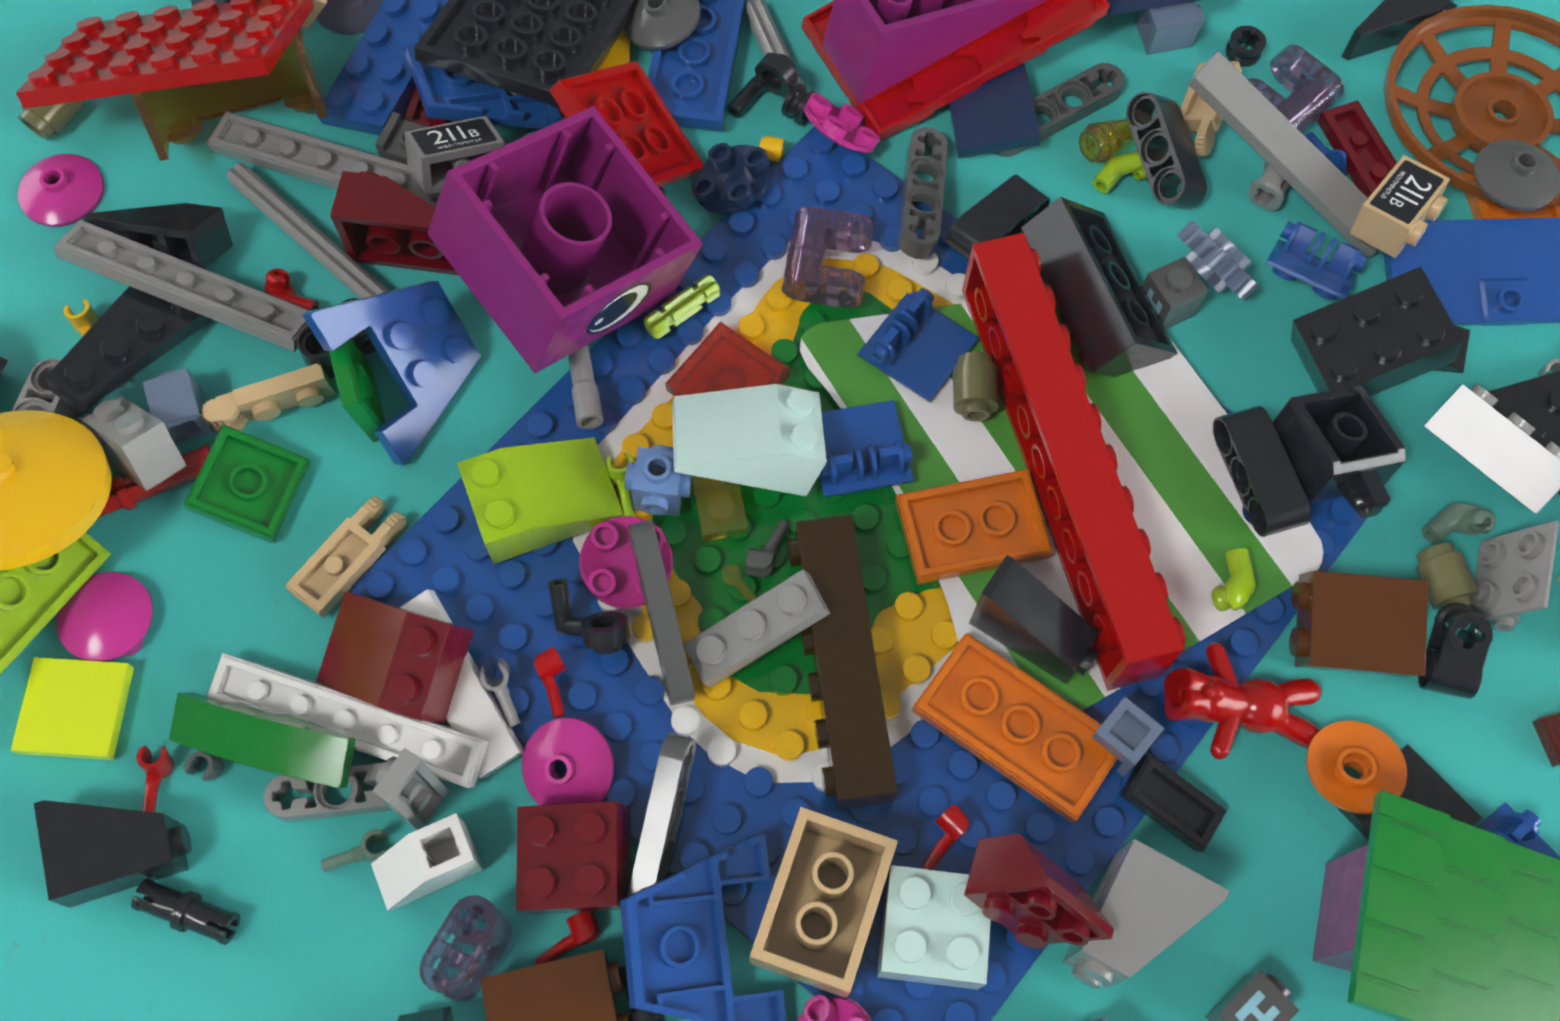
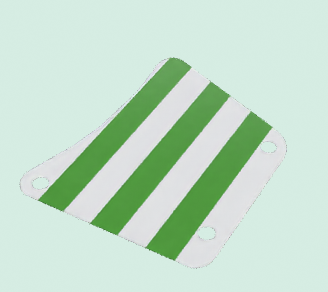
[800,299,1323,711]

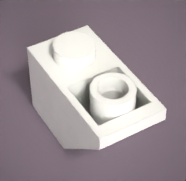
[371,813,484,912]

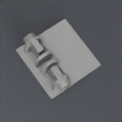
[1471,521,1559,632]

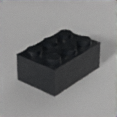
[1291,267,1463,396]

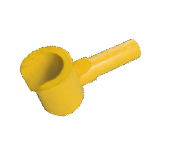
[759,136,784,163]
[63,299,99,337]

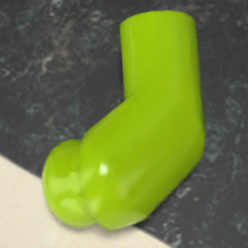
[1092,150,1147,194]
[1211,548,1256,612]

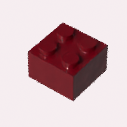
[516,801,630,914]

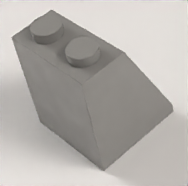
[1062,839,1229,989]

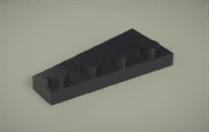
[45,286,213,413]

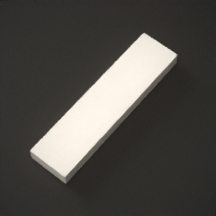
[400,589,524,778]

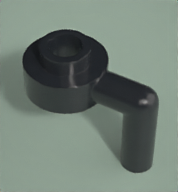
[727,52,798,118]
[548,579,630,654]

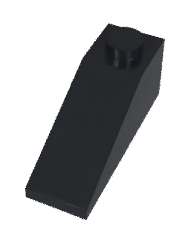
[1341,0,1458,61]
[83,203,233,269]

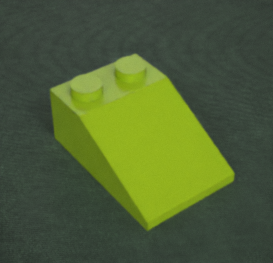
[457,437,624,564]

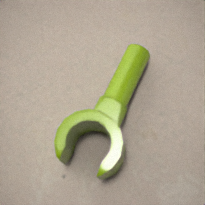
[606,452,635,517]

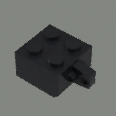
[1273,385,1406,519]

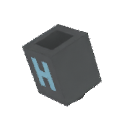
[1142,257,1208,329]
[1205,970,1300,1021]

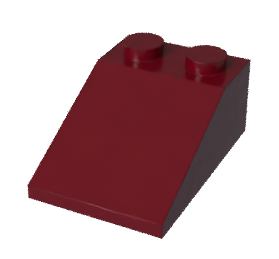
[330,171,458,275]
[316,591,474,723]

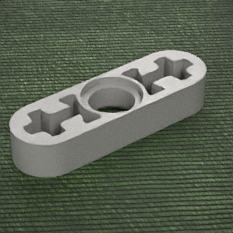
[264,762,392,822]

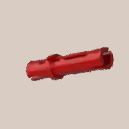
[98,444,210,518]

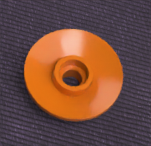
[1306,721,1408,814]

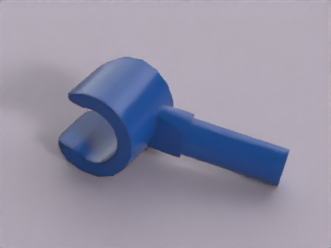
[1305,132,1347,176]

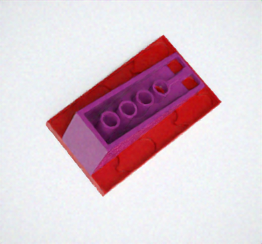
[801,0,1110,142]

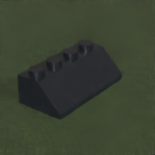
[1021,197,1178,377]

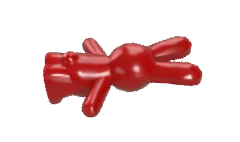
[1164,643,1322,760]

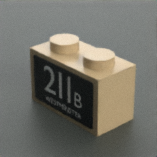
[1350,155,1450,259]

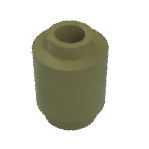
[18,101,83,140]
[953,351,999,422]
[1415,543,1479,610]

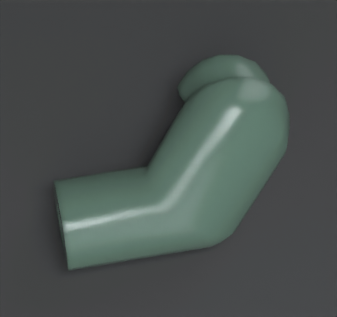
[1421,503,1495,545]

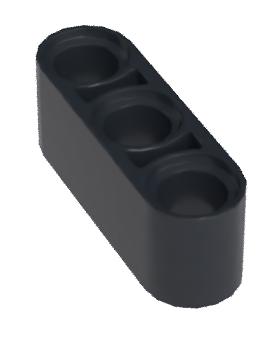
[1126,92,1207,209]
[945,174,1051,261]
[1213,406,1311,537]

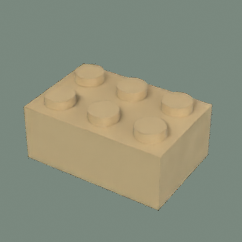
[749,807,898,998]

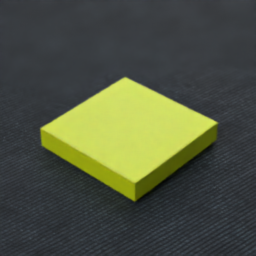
[10,657,134,761]

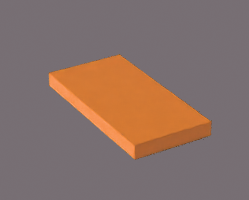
[911,633,1117,824]

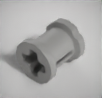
[1247,162,1291,211]

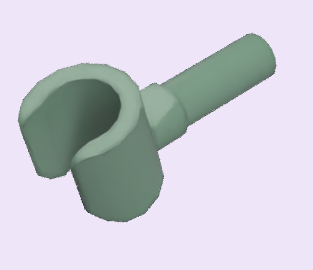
[321,829,388,872]

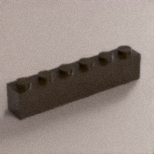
[788,515,898,810]

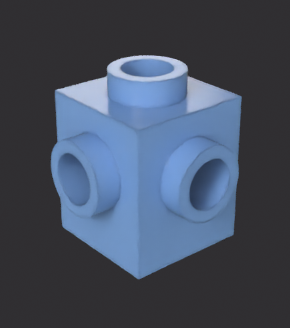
[624,445,693,516]

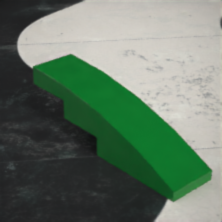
[169,692,356,788]

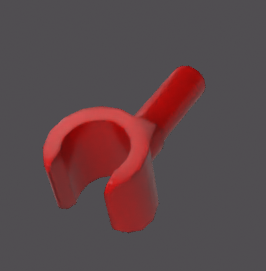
[534,647,566,719]
[136,746,174,812]
[921,805,969,870]
[535,911,600,965]

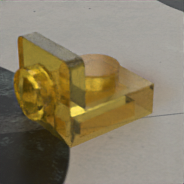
[692,475,748,542]

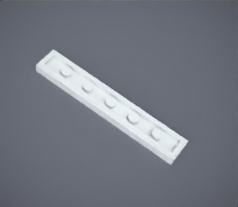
[207,653,490,788]

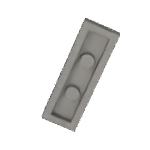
[684,569,831,688]
[372,748,449,830]

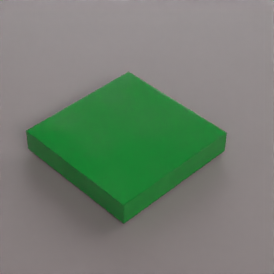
[329,338,386,442]
[183,424,310,543]

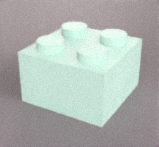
[877,865,991,990]

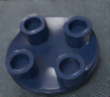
[692,143,773,214]

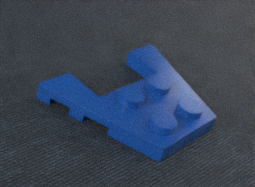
[406,41,561,129]
[302,281,481,465]
[620,834,787,1021]

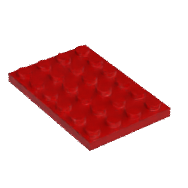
[16,0,314,109]

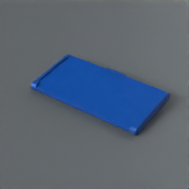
[1383,217,1560,326]

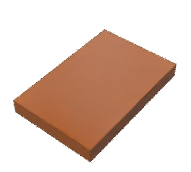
[895,469,1053,585]

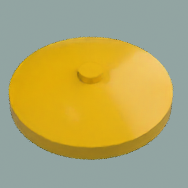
[0,410,112,571]

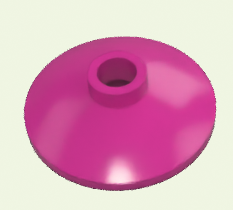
[18,154,104,227]
[522,718,615,805]

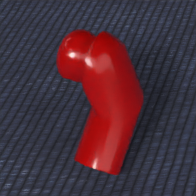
[264,268,319,311]

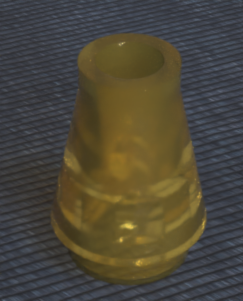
[1079,117,1134,163]

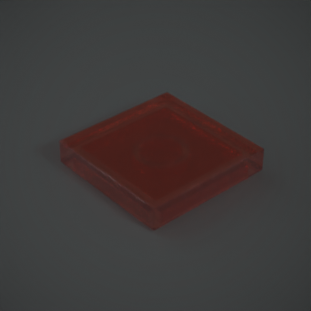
[665,321,790,396]

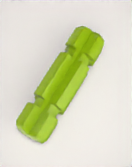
[643,274,721,339]

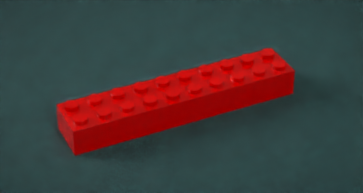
[962,233,1186,691]

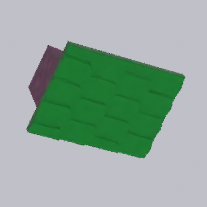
[1312,790,1560,1021]

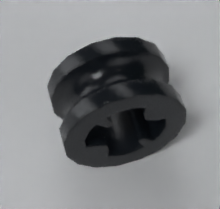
[1225,26,1266,67]
[781,83,818,126]

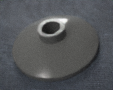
[624,0,701,50]
[1473,139,1560,211]

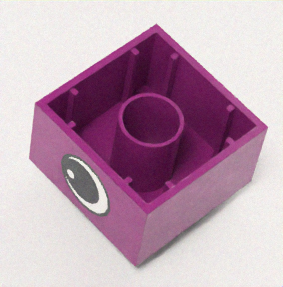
[427,106,703,373]

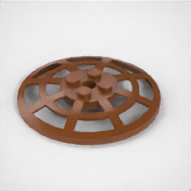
[1384,5,1560,206]

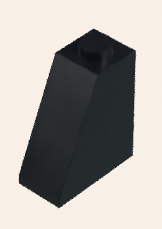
[969,555,1099,684]
[34,800,192,908]

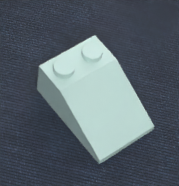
[672,384,827,496]

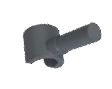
[745,520,789,578]
[184,751,224,781]

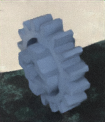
[1177,220,1259,300]

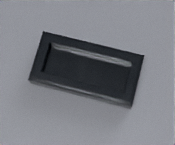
[1119,754,1227,852]

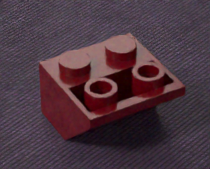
[964,834,1114,949]

